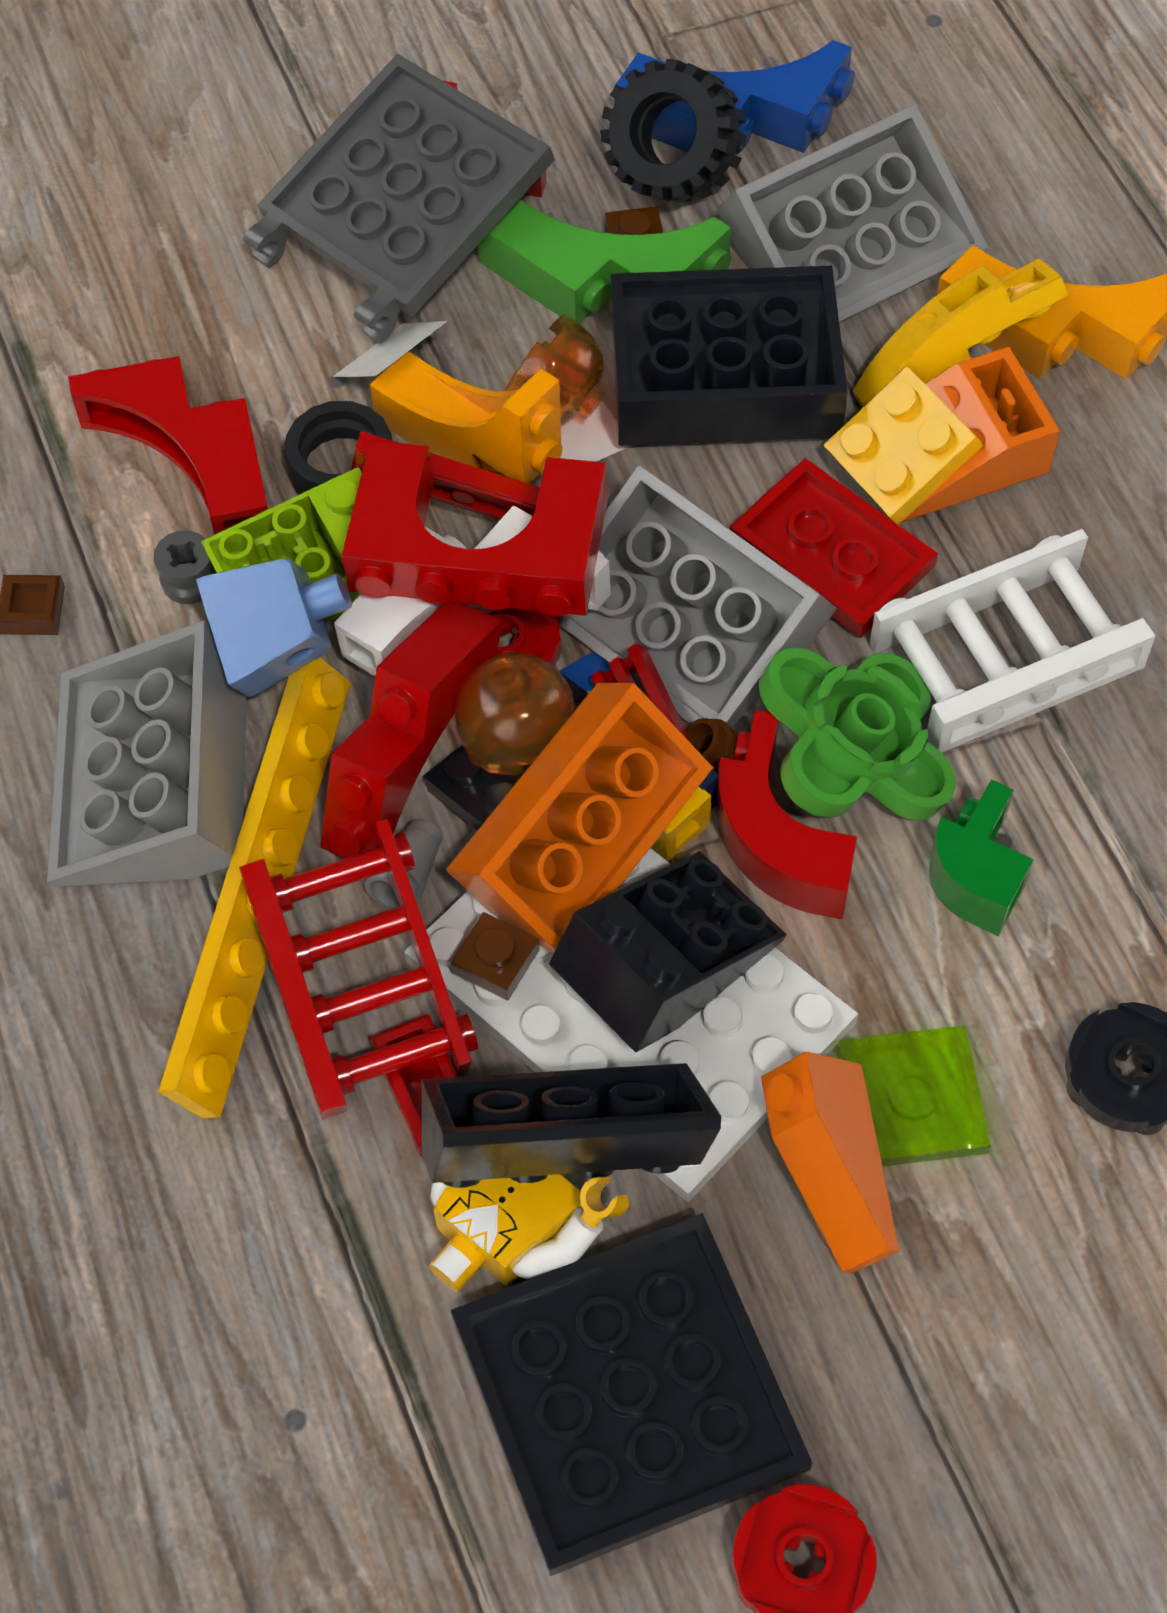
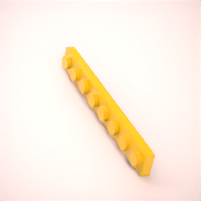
[158,657,351,1119]

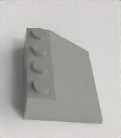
[716,104,989,323]
[558,465,837,727]
[47,620,246,887]

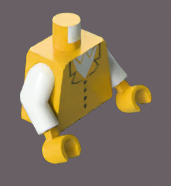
[429,1174,629,1292]

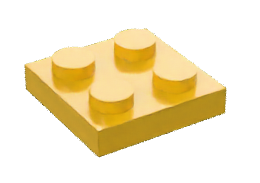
[823,366,984,525]

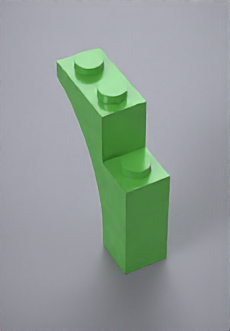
[478,199,732,327]

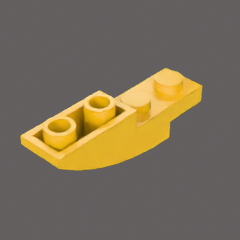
[853,258,1068,407]

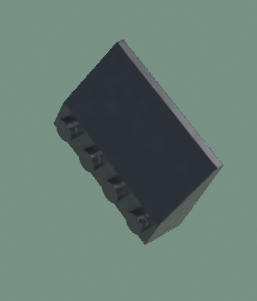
[611,265,848,446]

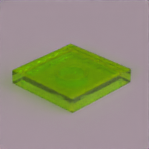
[837,1026,991,1167]

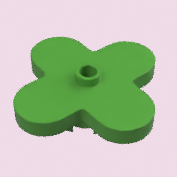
[759,648,956,820]

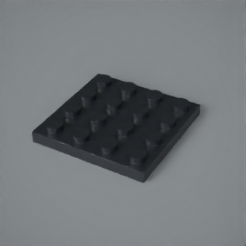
[451,1213,813,1576]

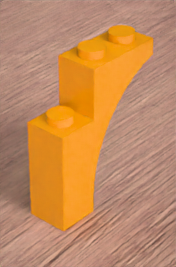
[937,245,1167,379]
[370,351,563,484]

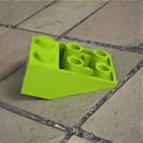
[201,467,362,621]

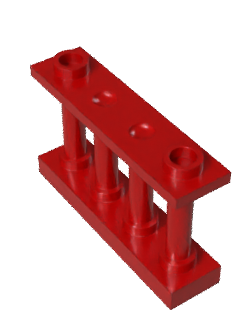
[239,818,478,1120]

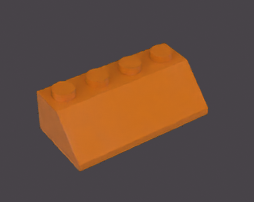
[446,683,714,954]

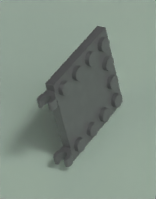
[243,53,555,344]

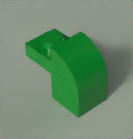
[929,779,1033,936]

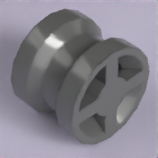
[154,531,216,604]

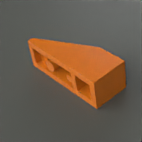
[761,1051,900,1274]

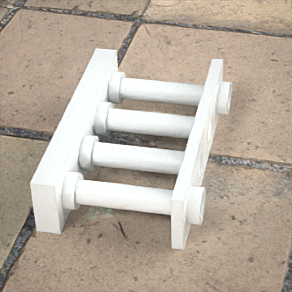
[869,529,1155,753]

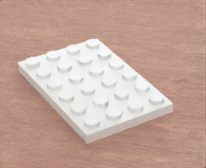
[404,848,858,1203]

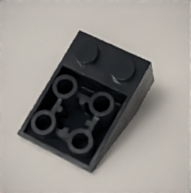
[549,851,787,1053]

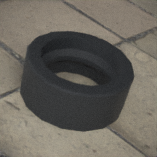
[285,401,392,495]

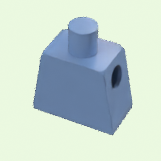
[196,559,352,697]

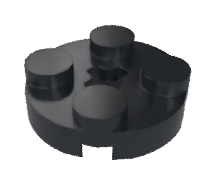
[1065,1002,1167,1135]

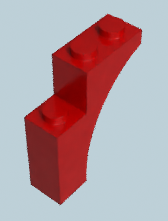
[68,356,268,535]
[320,602,502,859]

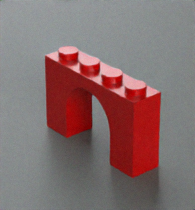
[341,440,608,616]

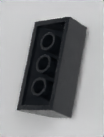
[422,1063,721,1188]

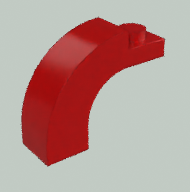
[716,709,857,919]

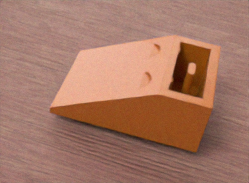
[901,346,1060,523]

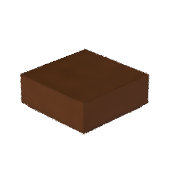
[0,575,65,635]

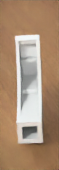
[334,505,611,676]

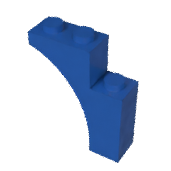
[614,40,855,153]

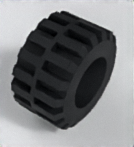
[600,59,747,203]

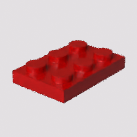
[729,458,938,638]

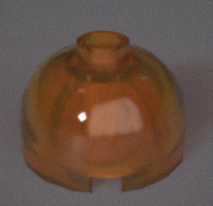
[505,314,606,426]
[454,652,576,776]

